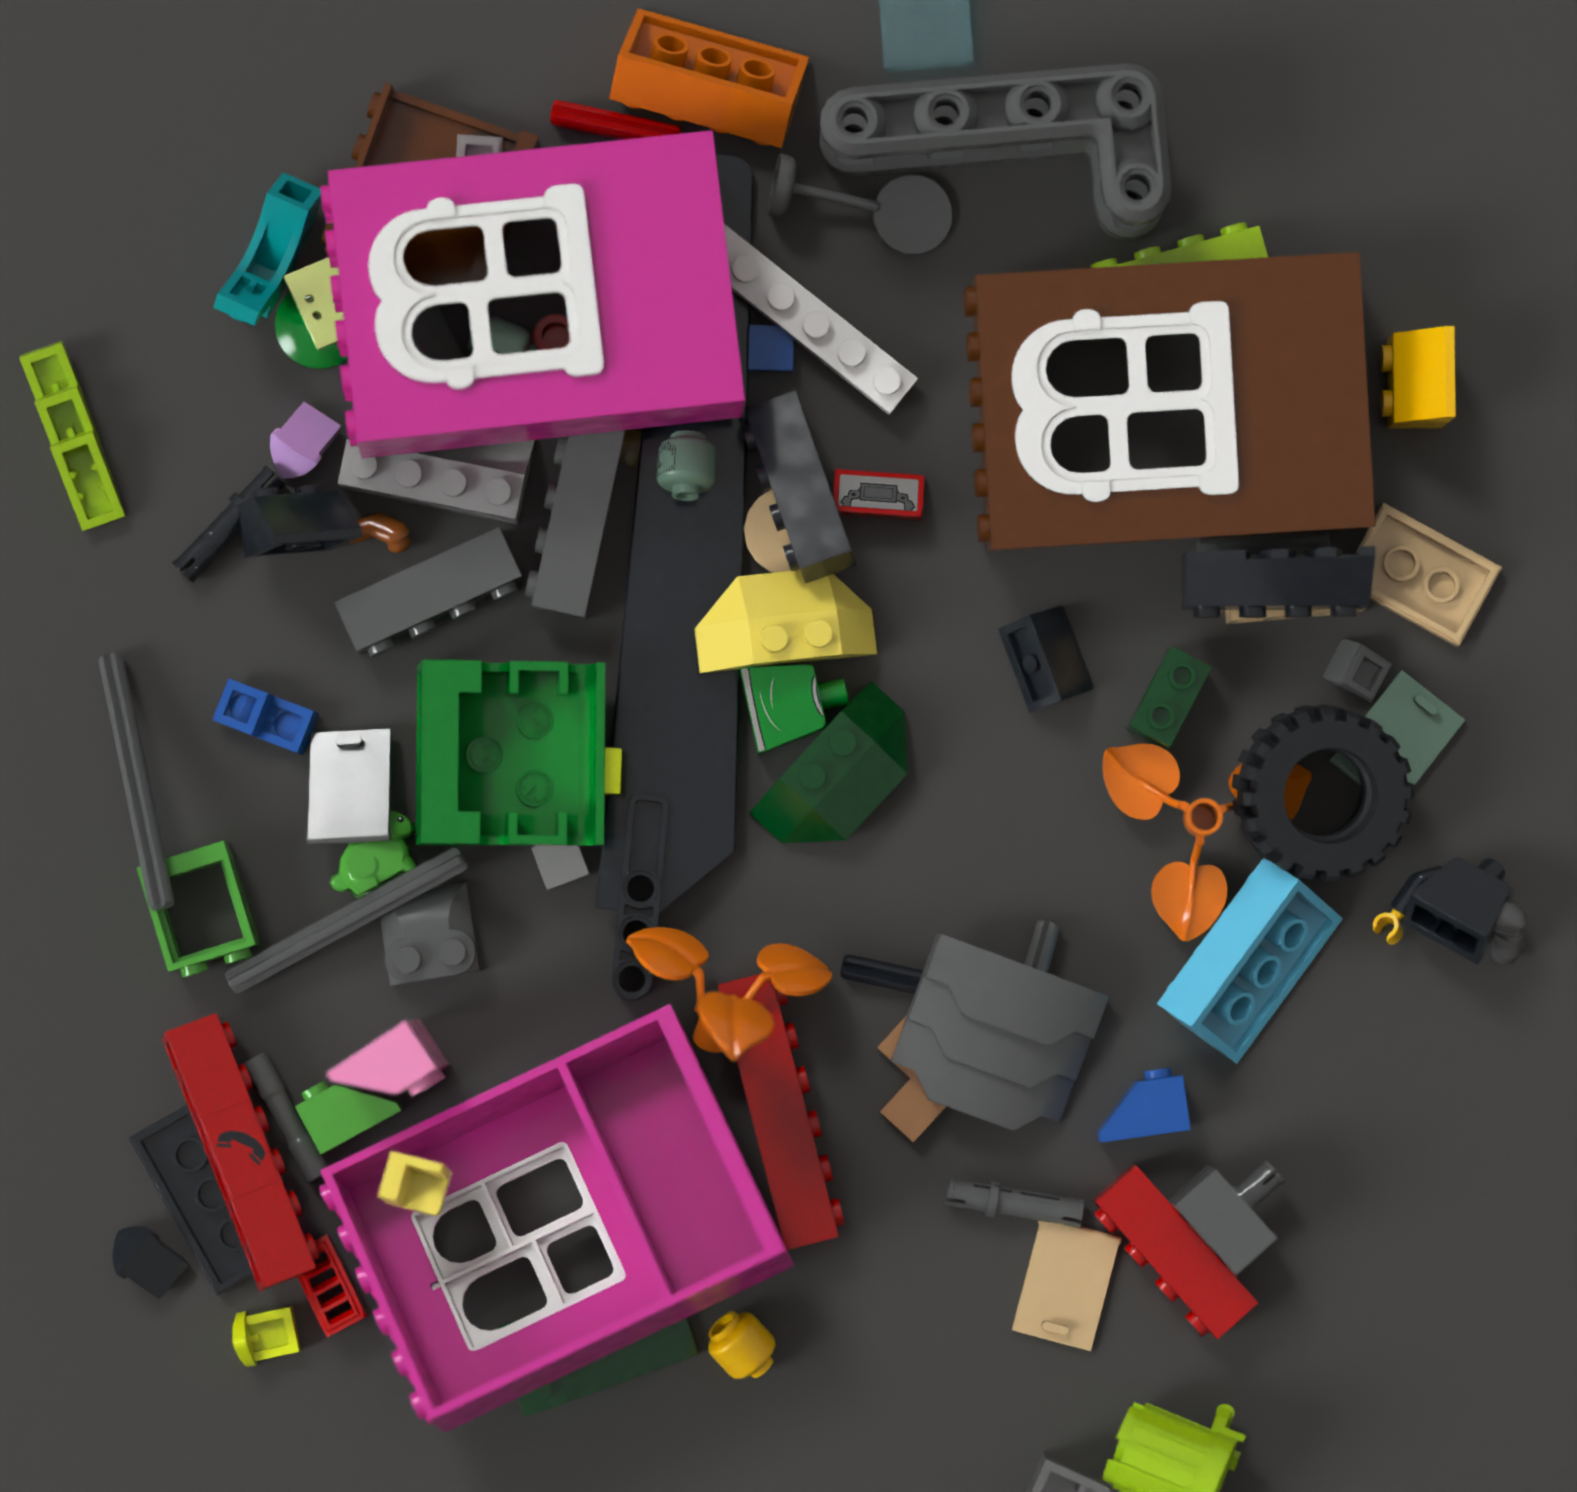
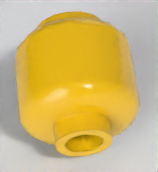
[708,1311,775,1379]

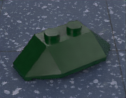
[749,681,908,844]

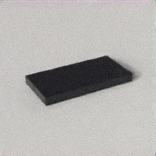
[128,1105,253,1296]

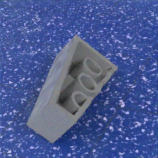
[338,439,536,525]

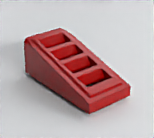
[298,1234,370,1337]

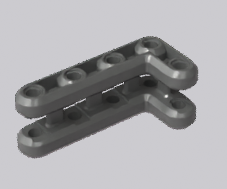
[819,63,1171,241]

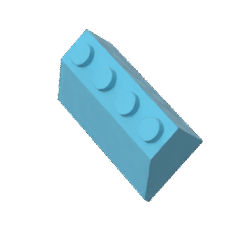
[1157,857,1343,1064]

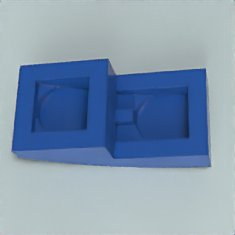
[212,678,319,755]

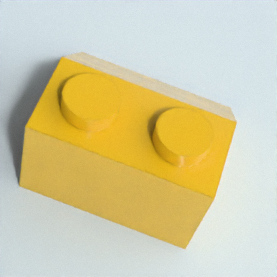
[1380,326,1456,428]

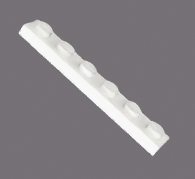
[724,224,918,415]

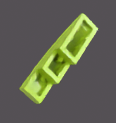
[19,340,125,531]

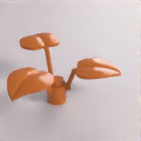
[1102,743,1312,942]
[625,927,833,1061]

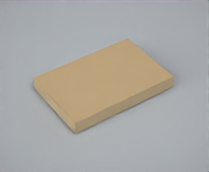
[1354,502,1502,647]

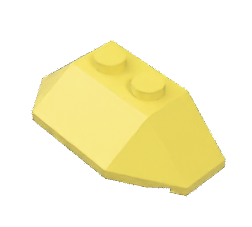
[694,570,877,673]

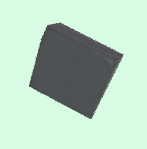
[1323,639,1392,703]

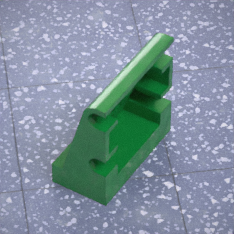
[415,660,605,846]

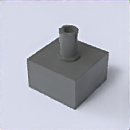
[1168,1160,1286,1275]

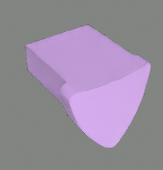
[270,402,341,478]

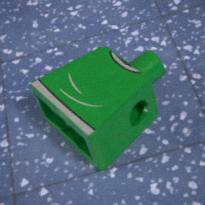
[740,665,849,755]

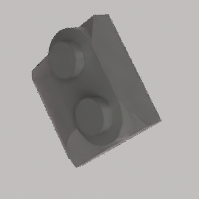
[380,882,481,986]

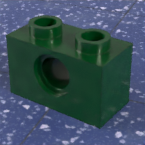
[1126,646,1212,749]

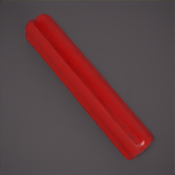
[550,100,682,140]

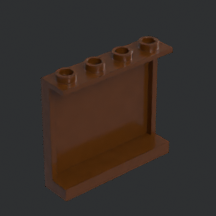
[321,82,541,306]

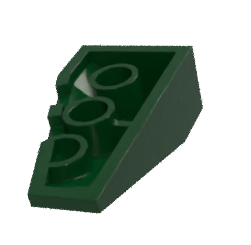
[498,1317,699,1417]

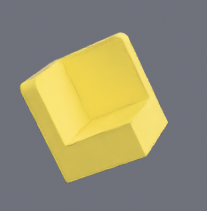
[378,1151,452,1216]

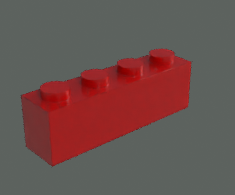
[1093,1164,1258,1339]

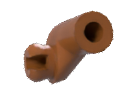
[349,512,411,553]

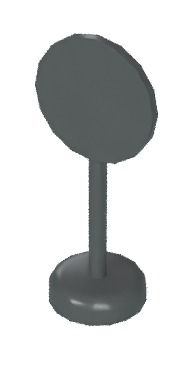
[767,153,952,255]

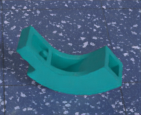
[213,172,321,326]

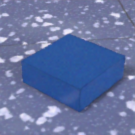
[748,325,794,373]

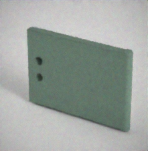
[1329,670,1465,786]

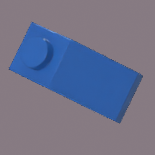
[1096,1067,1191,1143]

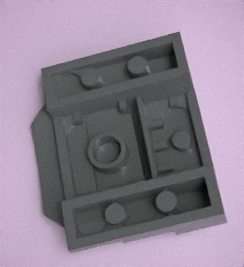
[890,933,1109,1131]

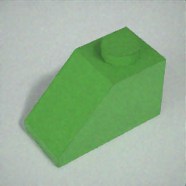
[295,1080,405,1154]

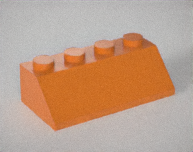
[609,8,809,148]

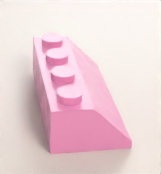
[327,1019,450,1096]

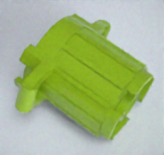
[1102,1402,1246,1492]

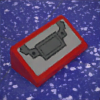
[833,469,924,521]

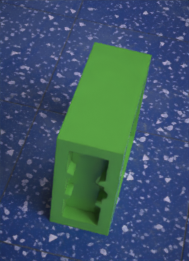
[137,841,261,978]

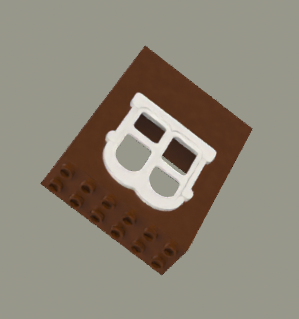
[963,252,1375,551]

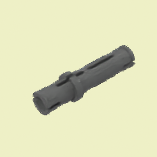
[945,1177,1084,1228]

